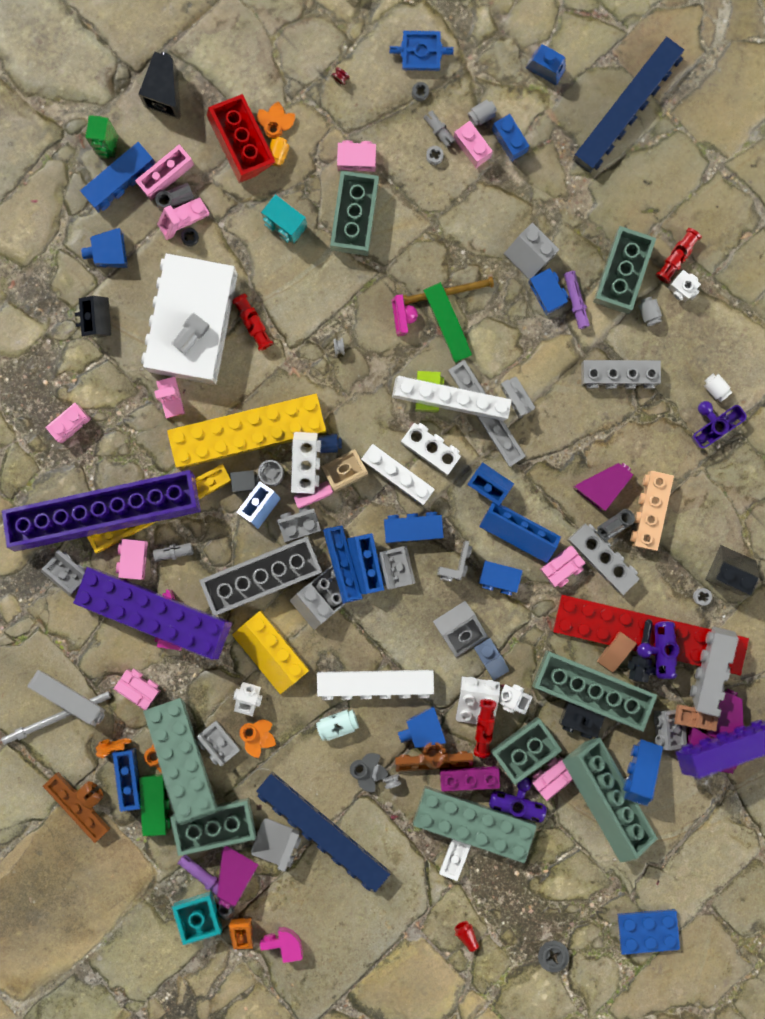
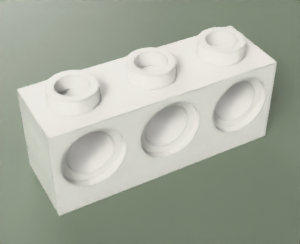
[401,423,461,476]
[291,432,321,494]

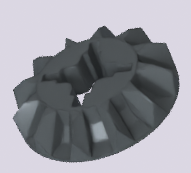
[538,940,569,972]

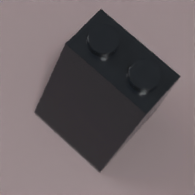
[138,51,181,119]
[705,545,759,596]

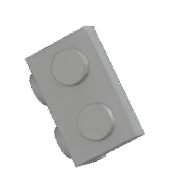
[379,546,416,590]
[41,550,86,596]
[196,720,241,766]

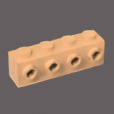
[630,471,674,551]

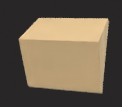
[321,449,368,492]

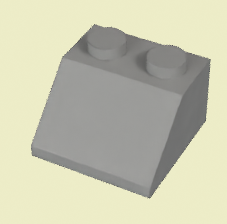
[504,223,559,279]
[433,601,488,657]

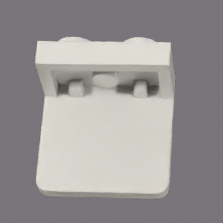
[456,677,500,724]

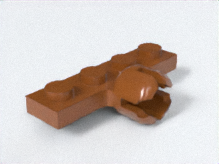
[395,742,473,772]
[43,772,111,843]

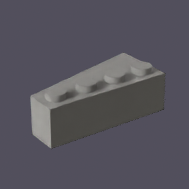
[690,626,738,717]

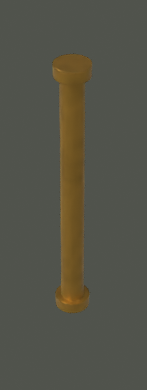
[403,276,494,306]

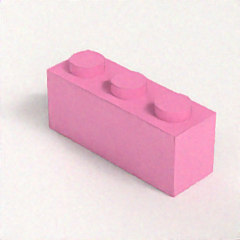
[135,144,194,201]

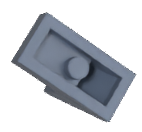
[473,638,510,681]

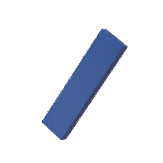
[323,525,363,604]

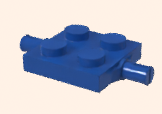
[389,31,454,71]

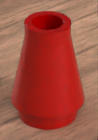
[454,921,479,952]

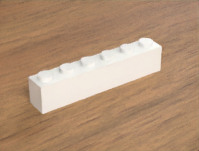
[392,376,512,421]
[317,670,434,700]

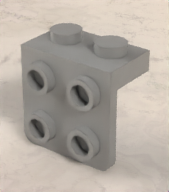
[437,541,472,582]
[251,818,302,872]

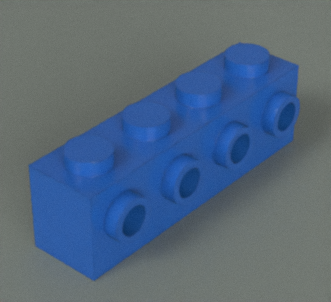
[80,142,156,212]
[479,502,561,563]

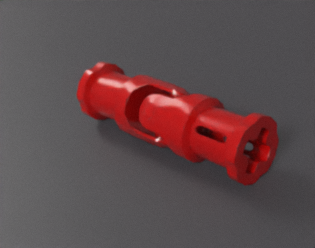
[655,228,702,284]
[231,293,274,351]
[473,699,497,758]

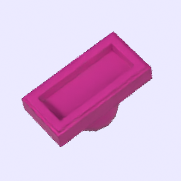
[391,294,418,336]

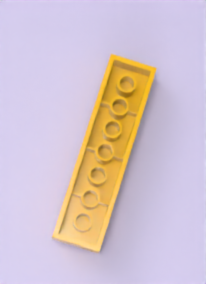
[167,393,327,469]

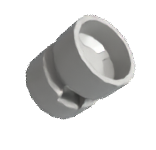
[258,460,285,487]

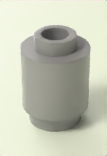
[467,100,497,126]
[638,297,662,326]

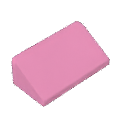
[294,481,333,509]

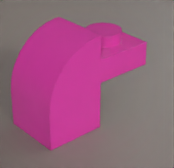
[260,927,303,963]

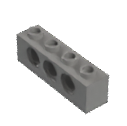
[567,524,639,595]

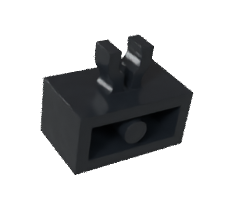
[75,296,112,338]
[559,701,605,739]

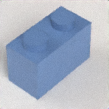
[237,482,281,529]

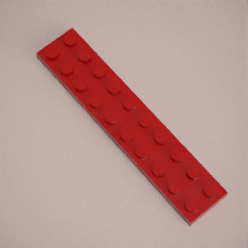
[552,595,749,676]

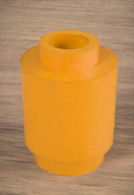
[269,137,290,167]

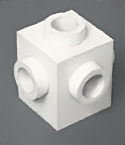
[668,270,701,302]
[233,682,263,716]
[498,684,533,714]

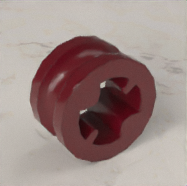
[331,67,350,86]

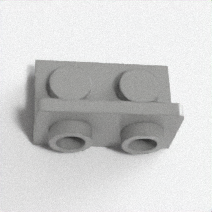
[500,377,535,418]
[277,506,321,542]
[653,709,687,751]

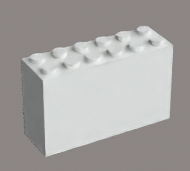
[141,254,238,385]

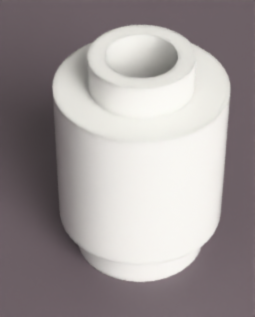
[704,374,732,402]

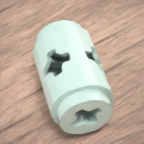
[316,710,359,741]

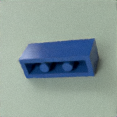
[384,512,443,543]
[347,533,384,594]
[623,739,663,806]
[113,748,141,812]

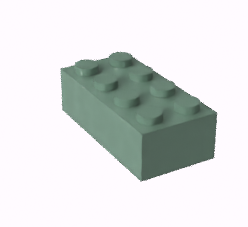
[330,171,379,256]
[593,226,656,315]
[170,798,257,856]

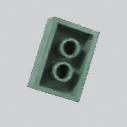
[491,717,562,785]

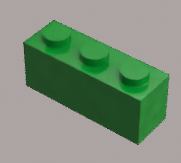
[85,115,119,159]
[139,774,171,836]

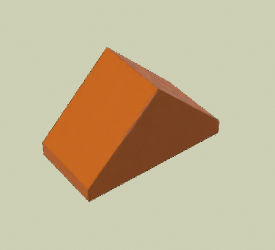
[229,917,253,950]

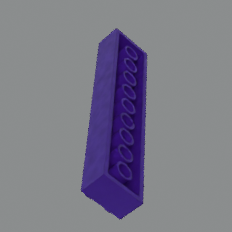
[1,470,201,552]

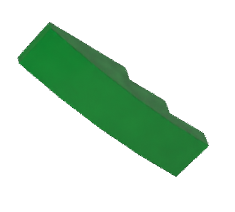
[423,282,472,363]

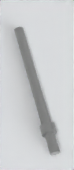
[1,691,111,745]

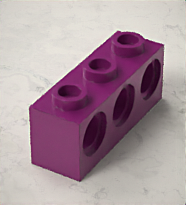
[439,766,500,791]

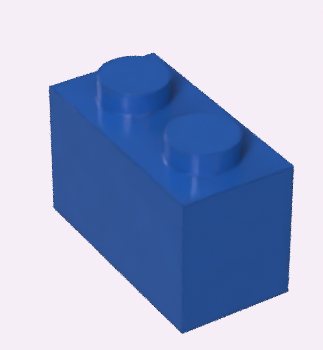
[492,114,529,162]
[528,268,569,315]
[467,463,514,506]
[478,561,523,596]

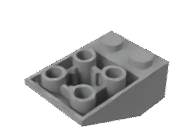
[290,565,346,630]

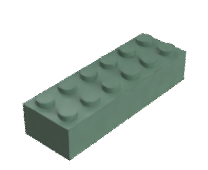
[532,650,657,731]
[143,698,219,825]
[562,737,658,863]
[413,785,537,863]

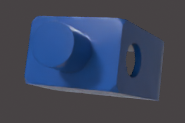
[526,44,566,86]
[81,228,128,268]
[398,706,446,748]

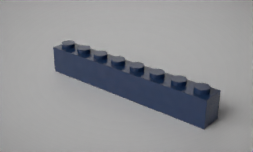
[572,36,684,173]
[256,771,390,893]

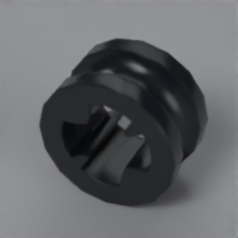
[181,228,199,247]

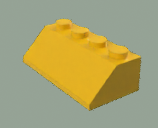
[232,610,310,694]

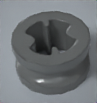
[412,82,429,101]

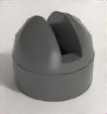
[218,905,234,920]

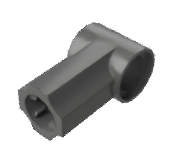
[155,183,194,212]
[597,509,635,541]

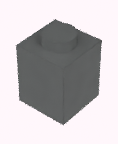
[230,470,260,493]

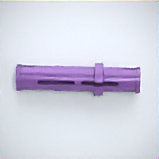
[564,271,590,329]
[177,855,218,895]

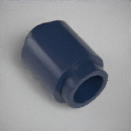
[317,434,342,453]

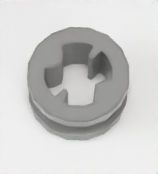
[426,146,443,165]
[333,338,345,356]
[693,588,712,605]
[382,774,402,789]

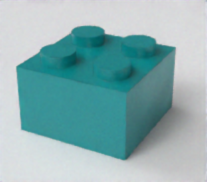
[261,194,308,244]
[172,891,223,945]

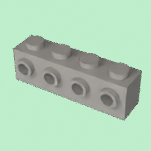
[581,360,661,389]

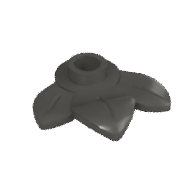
[350,753,388,792]

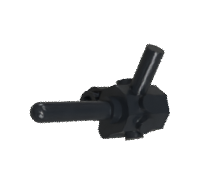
[628,619,666,682]

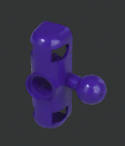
[692,401,747,449]
[637,621,679,679]
[489,777,547,822]

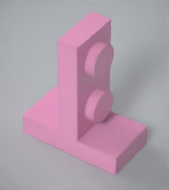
[157,197,209,240]
[154,377,185,419]

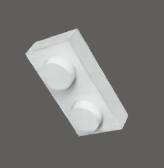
[439,839,471,881]

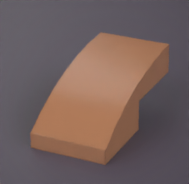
[597,631,637,672]
[674,705,718,731]

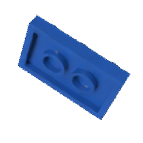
[617,909,680,955]

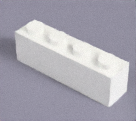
[361,444,435,506]

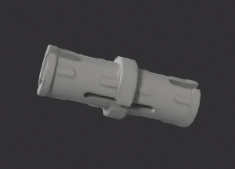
[423,110,456,148]
[153,543,193,562]

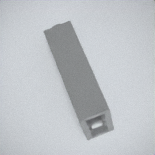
[27,670,105,726]

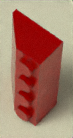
[207,94,276,183]

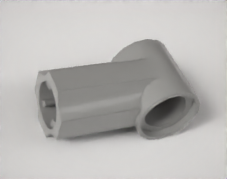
[172,313,210,354]

